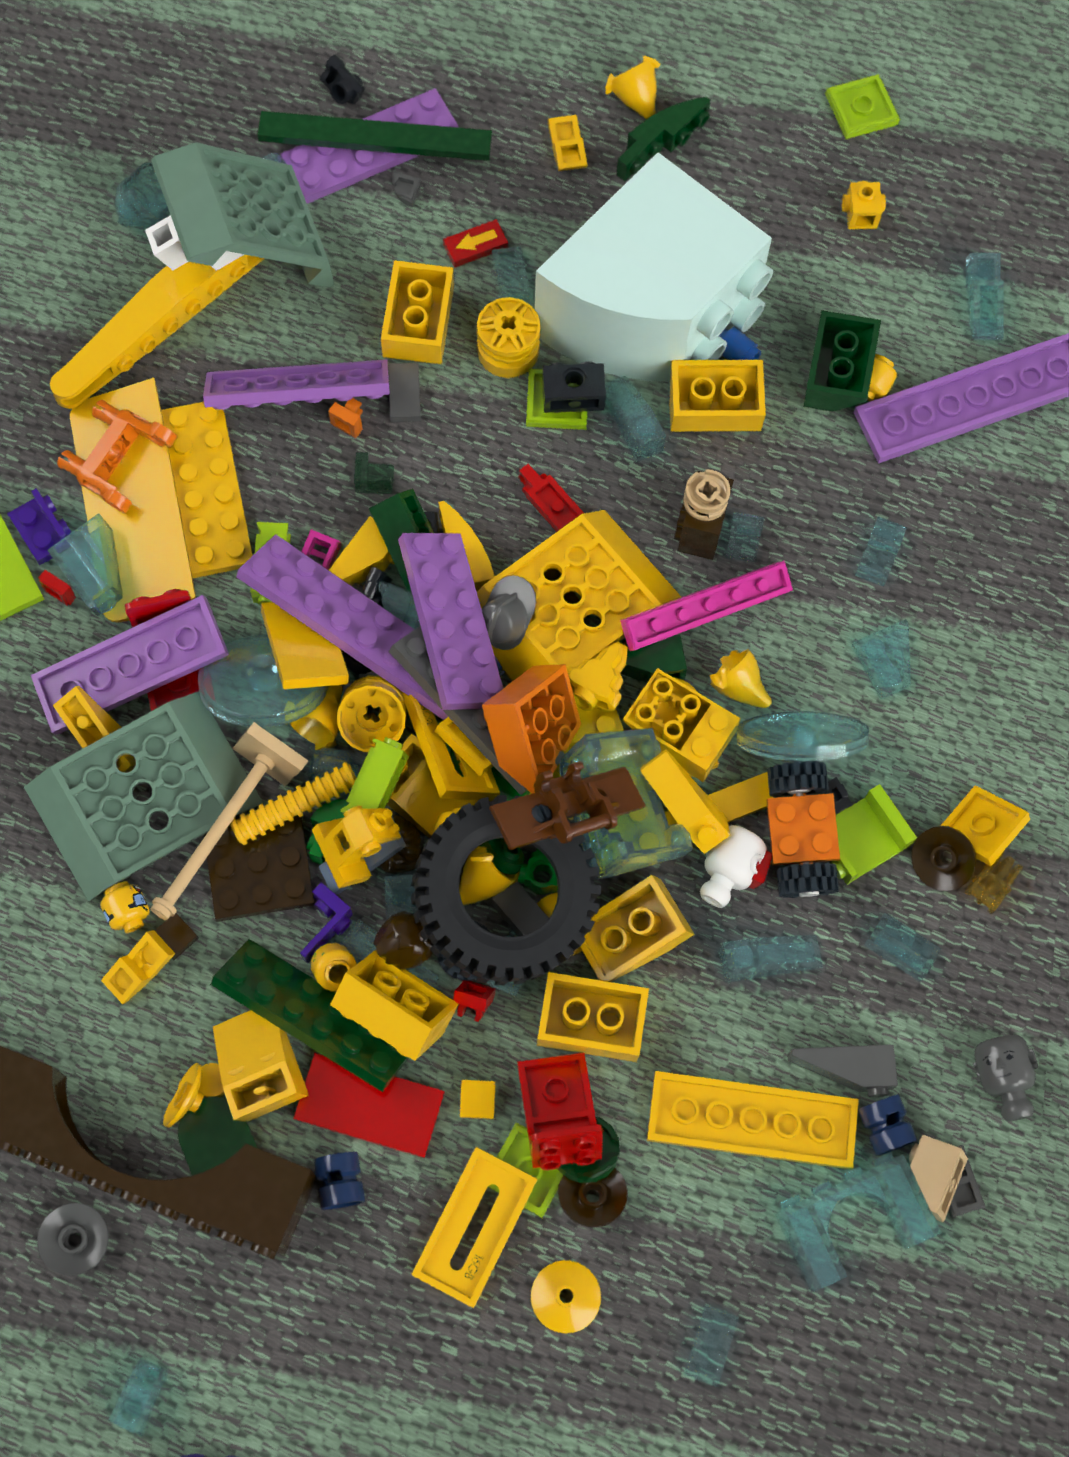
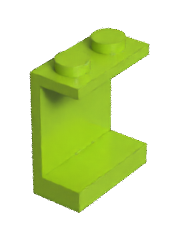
[830,784,917,885]

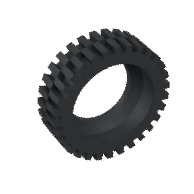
[411,795,601,985]

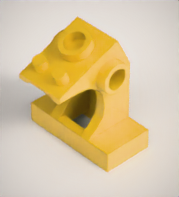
[312,806,401,888]

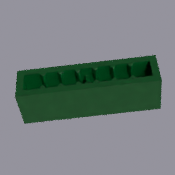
[369,488,434,608]

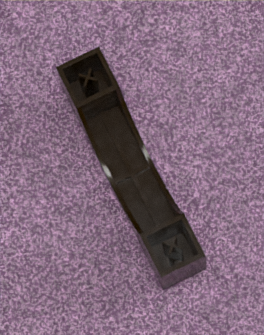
[0,1046,316,1260]

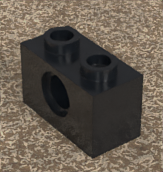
[542,361,606,413]

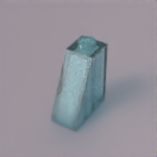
[48,513,123,616]

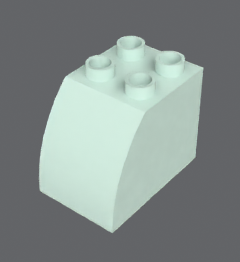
[534,152,773,381]

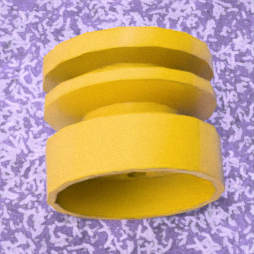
[477,297,541,378]
[337,675,407,752]

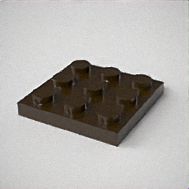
[204,815,315,922]

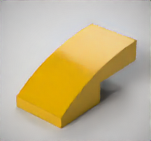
[548,114,587,171]
[101,930,176,1004]

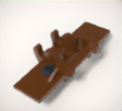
[489,761,646,850]

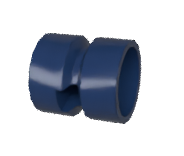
[858,1095,918,1156]
[314,1152,365,1210]

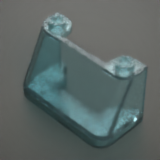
[560,728,693,879]

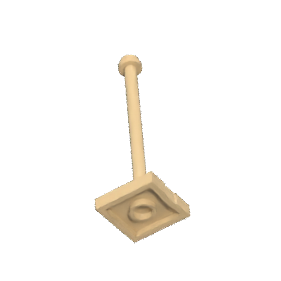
[150,722,308,920]

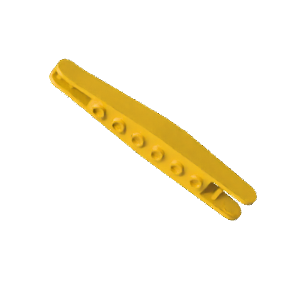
[50,255,264,409]

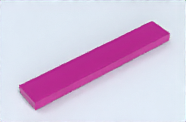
[620,561,793,651]

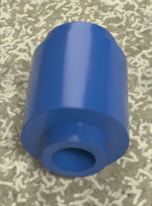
[719,327,761,360]

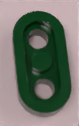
[479,838,525,874]

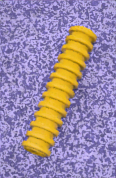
[230,762,356,845]

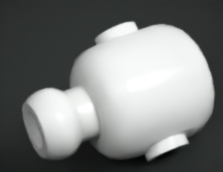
[700,825,767,908]

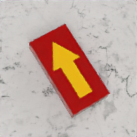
[443,219,508,268]

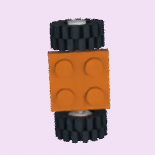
[767,761,840,898]

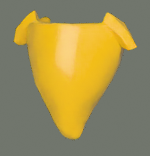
[605,56,661,119]
[710,649,772,708]
[284,685,343,750]
[459,846,519,905]

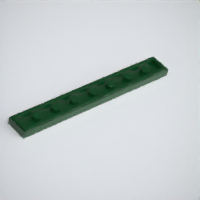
[257,111,492,161]

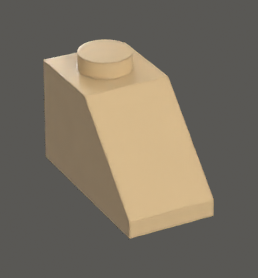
[909,1134,968,1223]

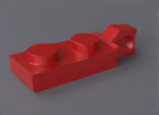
[518,463,584,532]

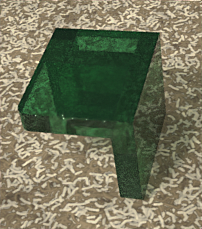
[354,452,394,494]

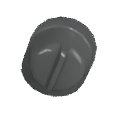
[482,575,536,650]

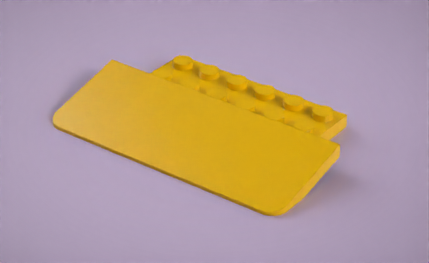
[70,378,253,623]

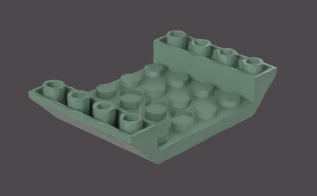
[151,142,335,288]
[24,691,263,902]

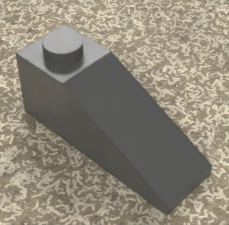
[787,1044,898,1097]

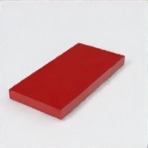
[293,1053,445,1159]

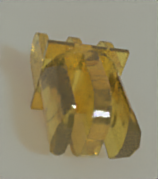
[964,851,1023,914]

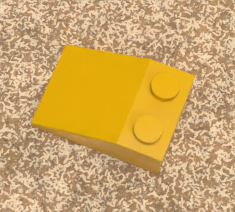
[580,875,695,982]

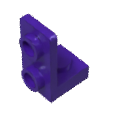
[300,882,353,964]

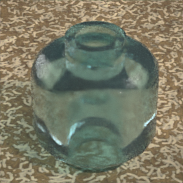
[308,748,358,781]

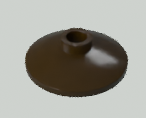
[912,826,976,891]
[558,1168,628,1227]

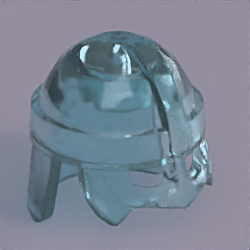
[114,162,169,228]

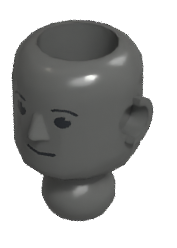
[973,1035,1038,1122]

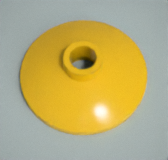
[163,1063,204,1128]
[531,1260,601,1333]

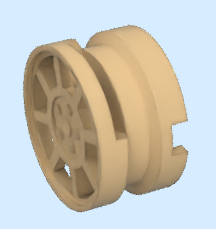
[683,469,730,521]

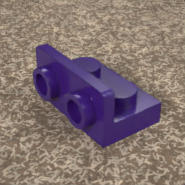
[7,488,72,566]

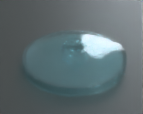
[198,635,329,727]
[737,711,869,763]

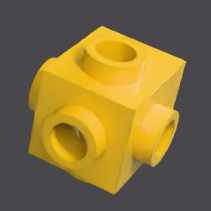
[842,181,886,229]

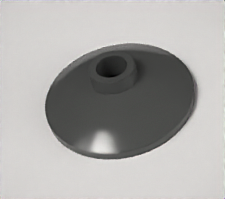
[37,1203,109,1276]

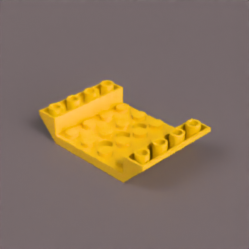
[477,510,681,681]

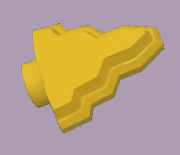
[567,642,628,712]

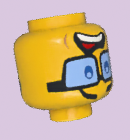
[100,881,150,933]

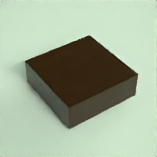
[155,913,199,960]

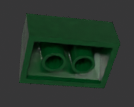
[803,310,881,412]

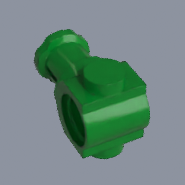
[518,848,558,895]

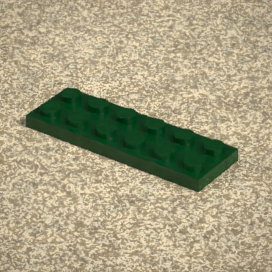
[210,939,409,1092]

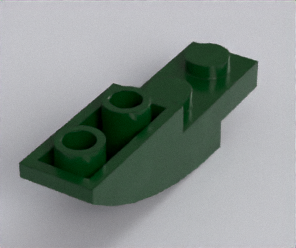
[616,97,711,182]

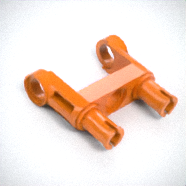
[57,400,177,514]

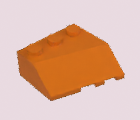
[482,664,581,793]

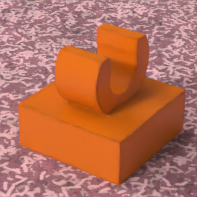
[328,398,363,438]

